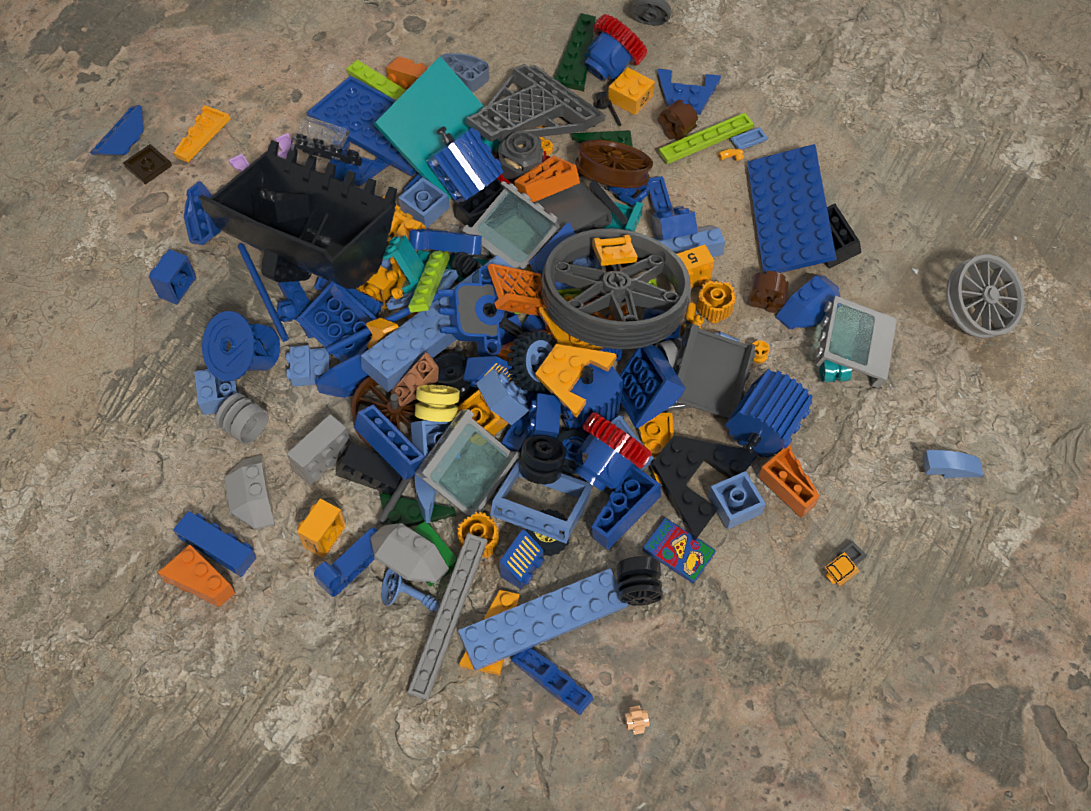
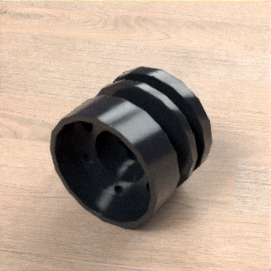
[617,556,663,606]

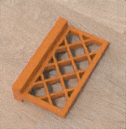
[487,264,544,316]

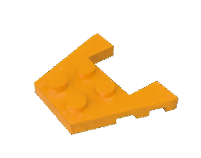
[535,344,617,417]

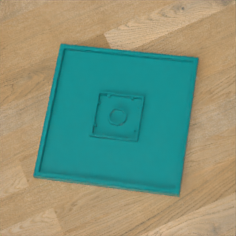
[374,57,501,200]

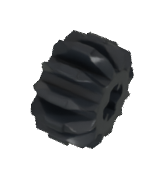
[451,252,482,279]

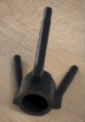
[593,92,622,127]

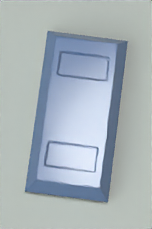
[731,127,768,150]

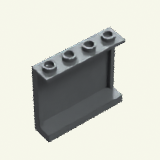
[517,181,612,242]
[674,324,756,419]

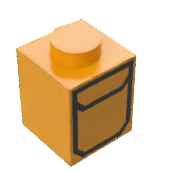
[825,552,860,586]

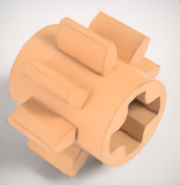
[624,705,649,735]

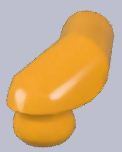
[718,148,744,161]
[686,303,704,326]

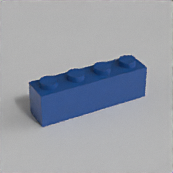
[354,405,425,480]
[173,511,256,577]

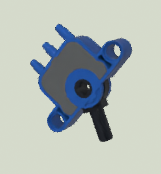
[437,266,526,357]

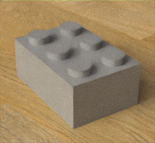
[287,414,351,485]

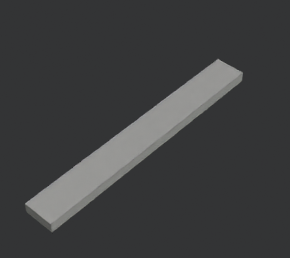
[407,533,488,701]

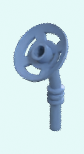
[381,568,440,612]

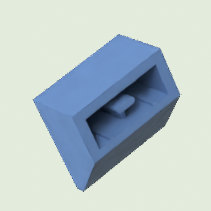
[194,369,237,415]

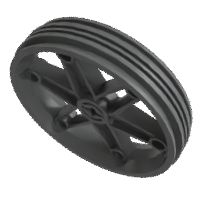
[541,229,691,349]

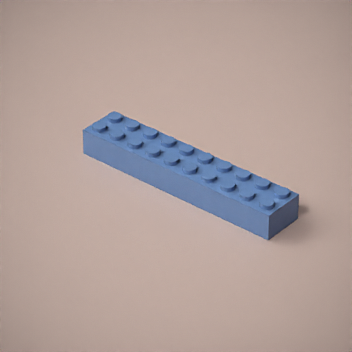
[361,255,523,392]

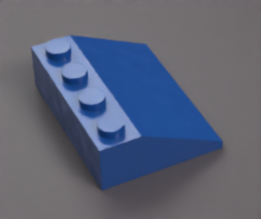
[296,282,377,362]
[619,345,685,428]

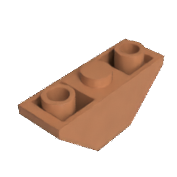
[391,353,439,406]

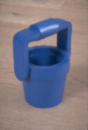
[609,185,649,206]

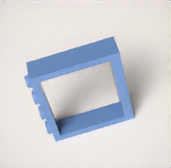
[490,458,593,543]

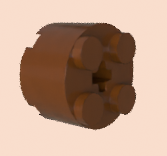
[657,99,698,140]
[749,271,789,313]

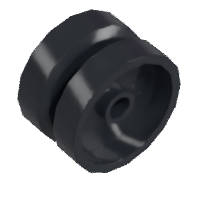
[434,353,474,400]
[519,435,566,485]

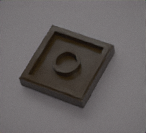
[123,144,172,185]

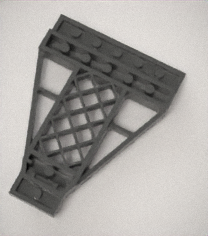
[466,64,606,142]

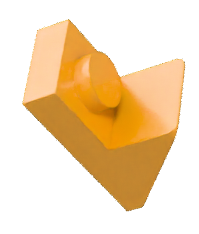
[366,318,399,349]

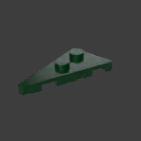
[572,130,633,147]
[380,494,456,527]

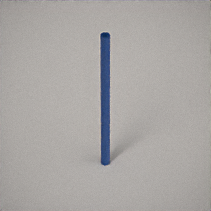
[238,244,289,342]
[326,292,443,355]

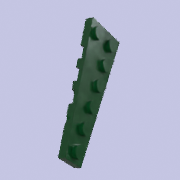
[554,13,596,92]

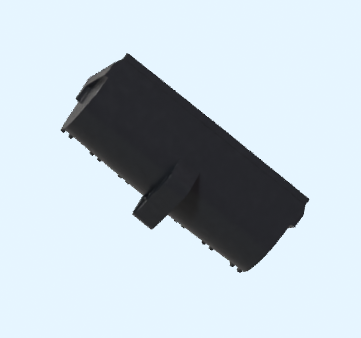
[199,140,397,289]

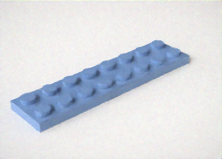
[458,569,628,671]

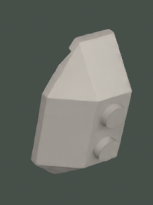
[224,455,275,530]
[370,523,449,583]

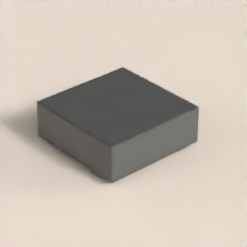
[837,541,867,565]

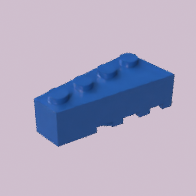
[592,465,661,550]

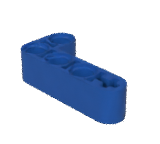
[409,229,482,255]
[314,528,378,597]

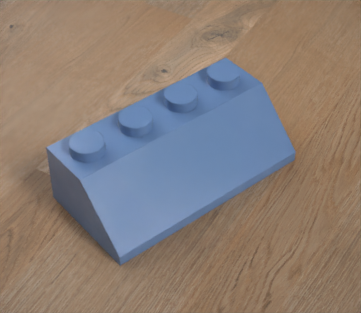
[651,225,725,257]

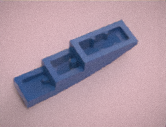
[511,648,594,715]

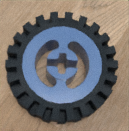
[507,331,557,392]

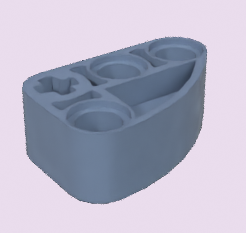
[441,53,490,92]

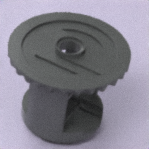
[631,0,671,26]

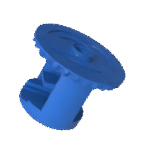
[202,311,280,381]

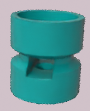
[819,357,852,383]

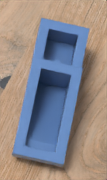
[922,450,983,478]
[415,474,437,523]

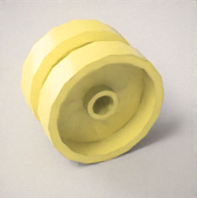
[415,385,460,422]

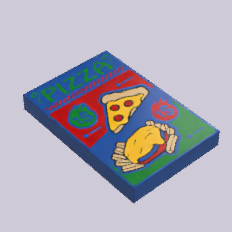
[642,518,716,584]

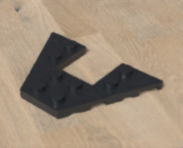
[291,133,363,166]
[651,435,759,541]

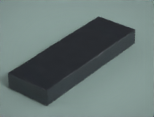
[589,180,628,227]

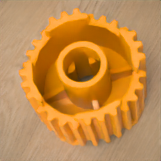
[697,280,736,323]
[457,512,499,559]

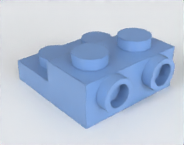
[286,345,330,387]

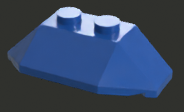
[90,105,143,156]
[184,181,221,245]
[776,275,841,329]
[315,350,370,398]

